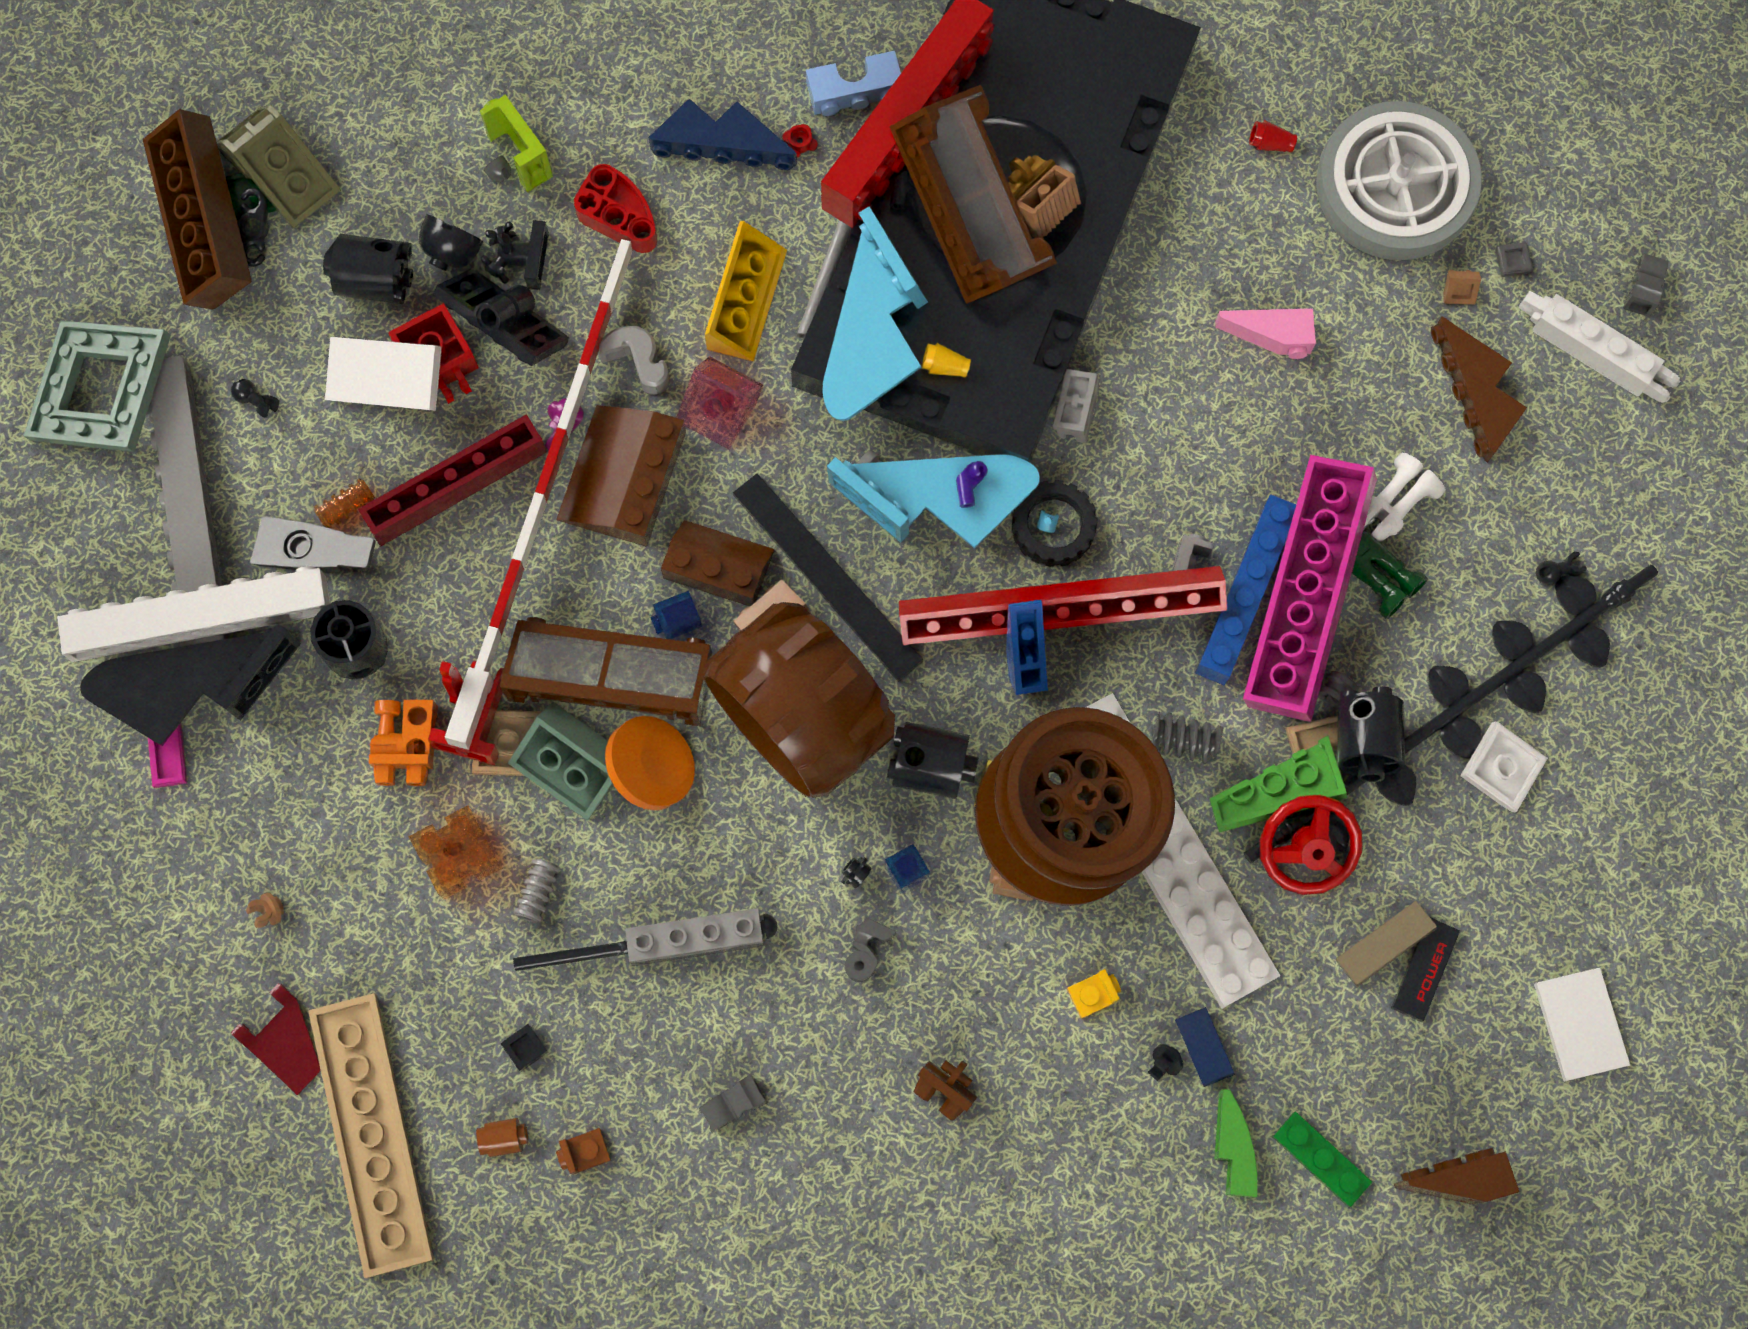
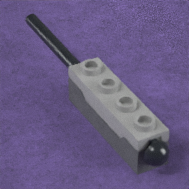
[513,908,778,971]

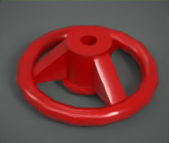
[1259,795,1363,895]

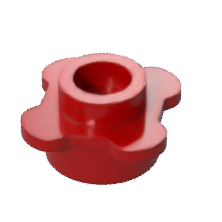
[782,124,818,158]

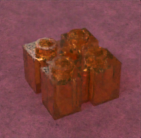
[408,805,503,900]

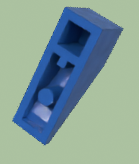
[1006,599,1048,695]

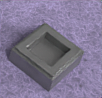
[1495,242,1533,277]

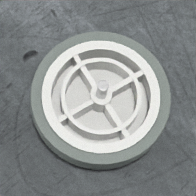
[1316,101,1482,260]

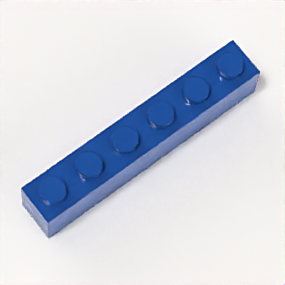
[1195,494,1296,686]

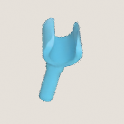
[1037,510,1059,533]

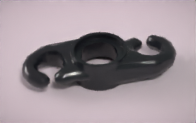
[237,188,269,267]

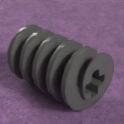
[1151,711,1223,764]

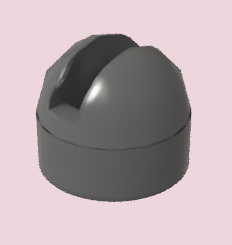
[484,155,511,183]

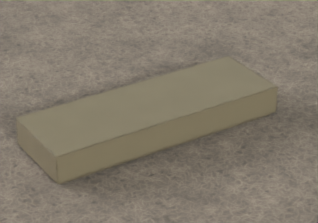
[1336,901,1437,987]

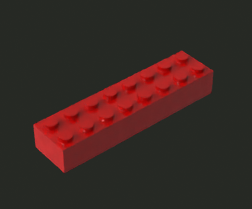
[821,0,995,228]

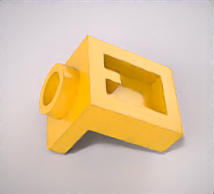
[1067,969,1121,1019]

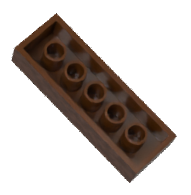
[143,109,252,310]

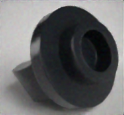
[1148,1044,1183,1081]

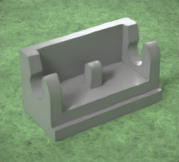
[1053,369,1100,444]

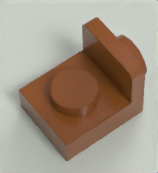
[556,1128,611,1175]

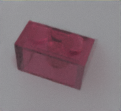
[676,356,764,450]

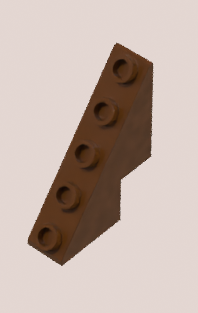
[1431,316,1527,463]

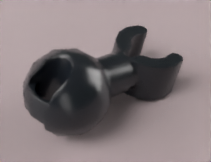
[231,379,280,418]
[1535,552,1587,585]

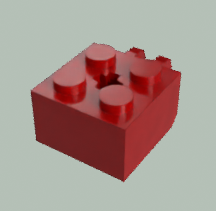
[388,303,479,404]

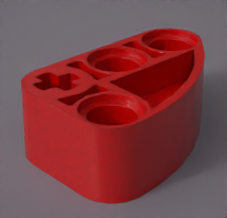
[574,164,658,253]

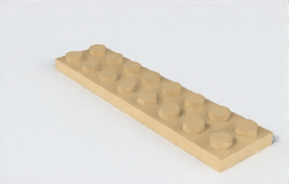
[308,993,434,1279]

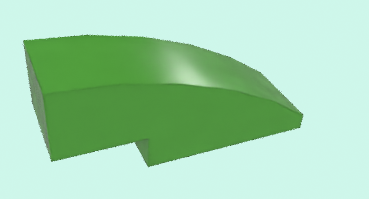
[1214,1089,1257,1198]

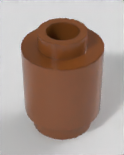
[476,1118,528,1157]

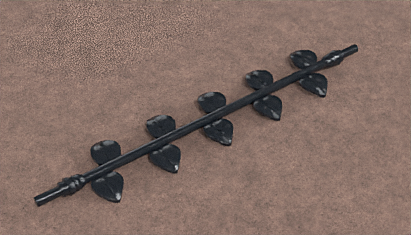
[1244,564,1658,863]

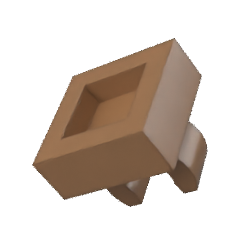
[1443,270,1481,304]

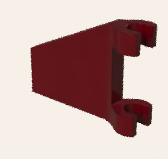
[231,983,321,1095]

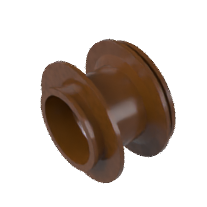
[975,707,1175,906]

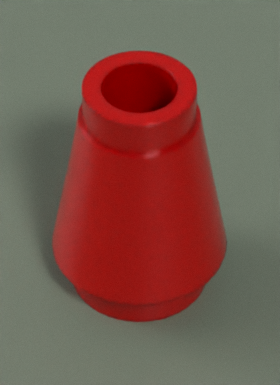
[1249,120,1297,153]

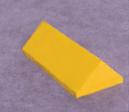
[705,221,787,361]

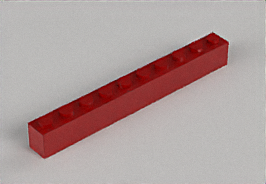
[899,566,1227,645]

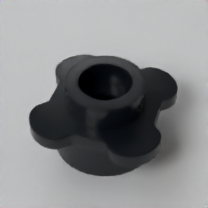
[841,857,872,888]

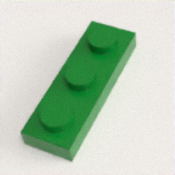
[1272,1111,1372,1208]

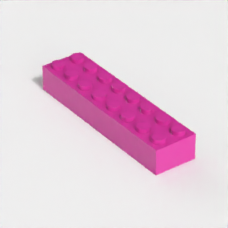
[1243,455,1377,722]

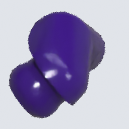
[956,461,988,508]

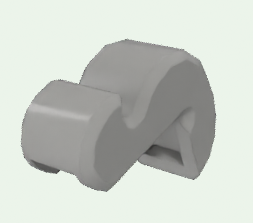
[599,326,670,396]

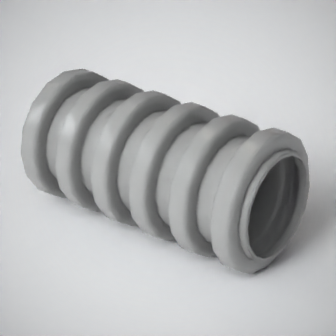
[513,859,560,923]

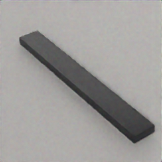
[733,473,923,682]

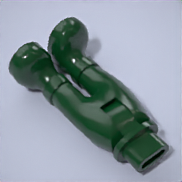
[1352,531,1428,619]

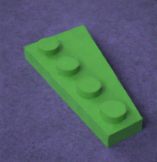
[1210,736,1347,833]

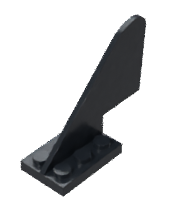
[80,623,301,746]

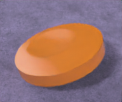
[605,716,695,810]

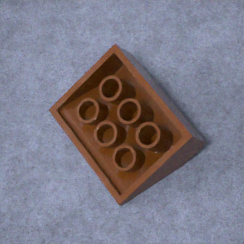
[556,405,686,547]

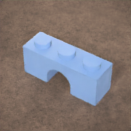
[806,51,901,116]

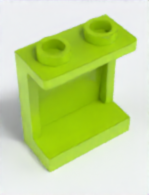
[480,94,553,193]

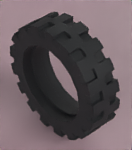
[1012,480,1098,567]

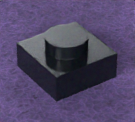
[500,1024,548,1072]

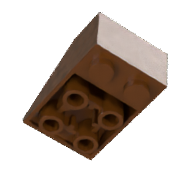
[1394,1147,1520,1204]

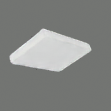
[1534,968,1630,1082]

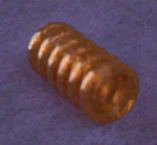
[314,478,375,529]

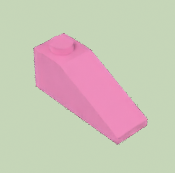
[1215,308,1316,359]

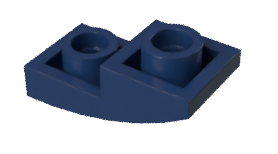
[1175,1007,1235,1087]

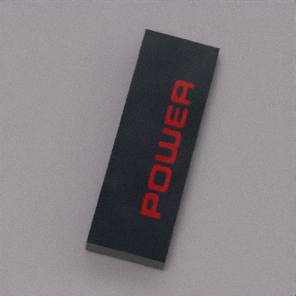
[1391,917,1460,1022]

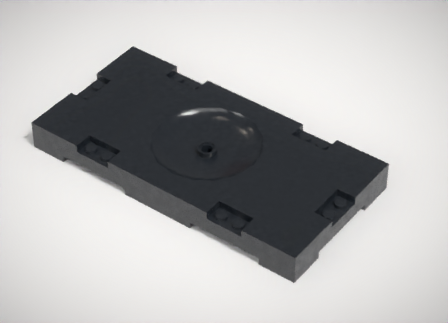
[791,0,1201,463]

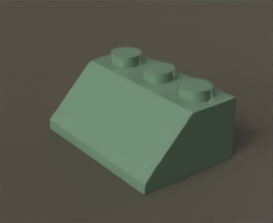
[508,702,614,821]

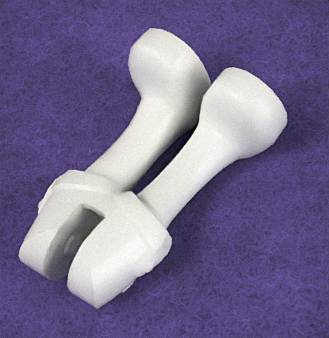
[1363,453,1445,542]

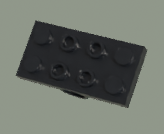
[433,268,570,366]

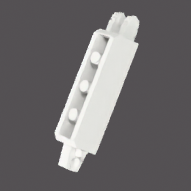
[1519,291,1680,403]

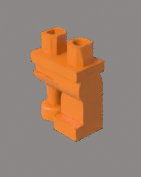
[369,700,438,786]

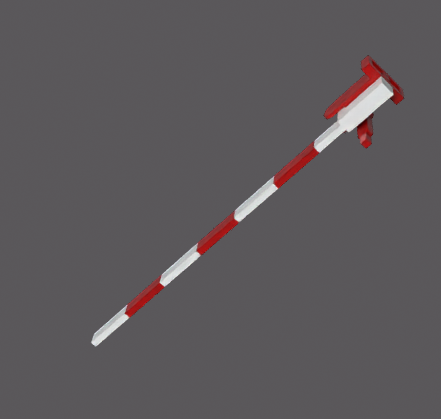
[428,239,632,765]

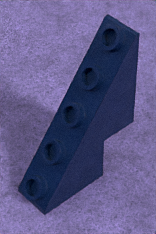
[648,99,797,170]

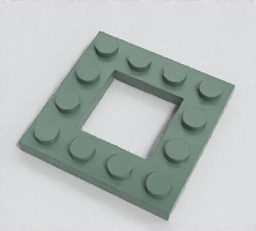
[23,321,171,452]

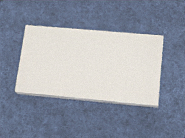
[325,337,441,411]

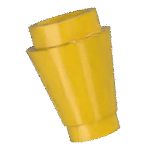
[921,343,971,377]

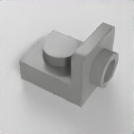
[1171,534,1214,571]

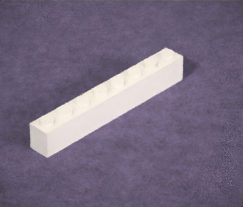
[57,566,330,662]

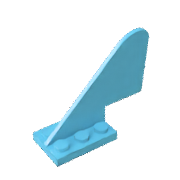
[823,207,928,421]
[827,455,1040,549]

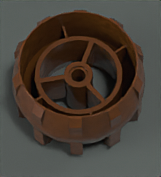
[703,602,895,798]

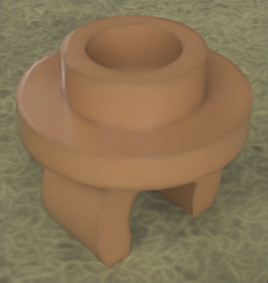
[246,892,284,928]

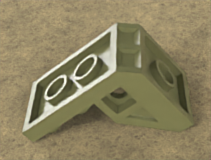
[217,105,341,228]

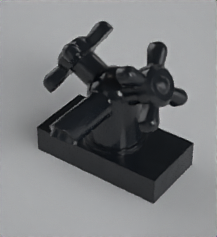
[481,220,549,290]

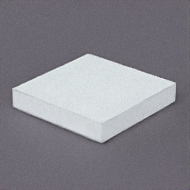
[1460,722,1548,812]

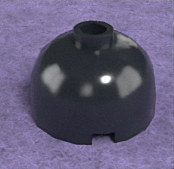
[419,214,483,271]

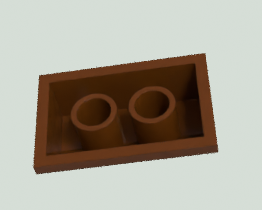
[661,520,775,606]

